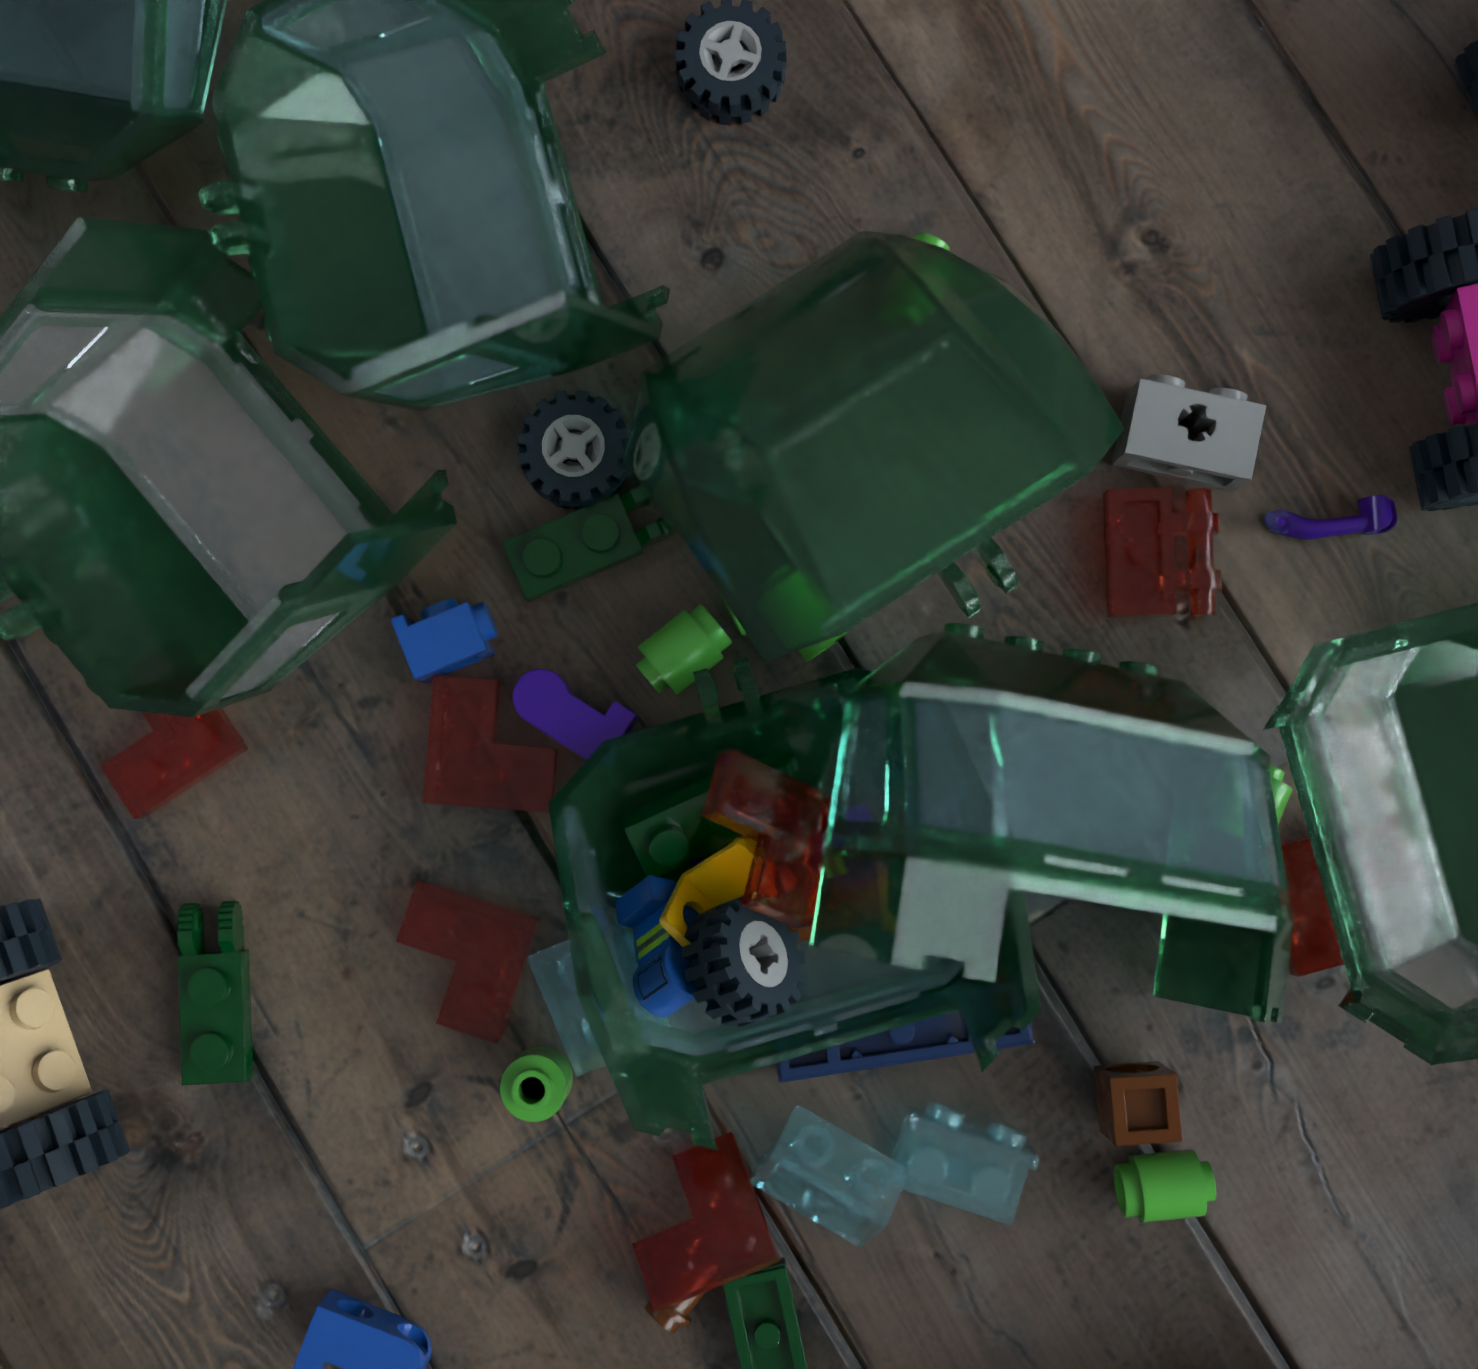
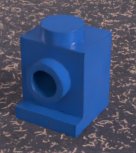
[390,598,499,684]

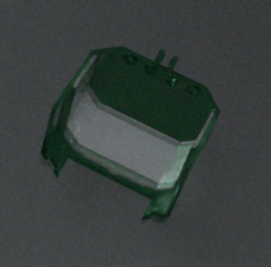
[0,216,457,718]
[1263,602,1478,1065]

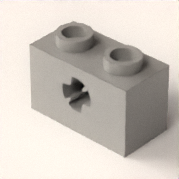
[1111,374,1267,492]

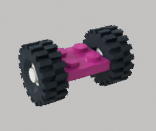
[1370,208,1478,511]

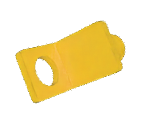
[659,830,785,947]

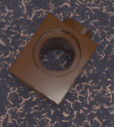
[1094,1061,1183,1146]

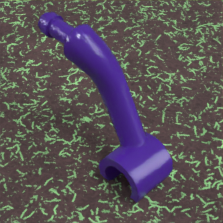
[1263,494,1397,540]

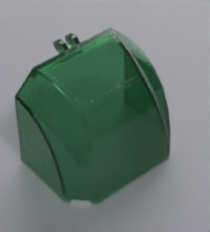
[622,231,1124,662]

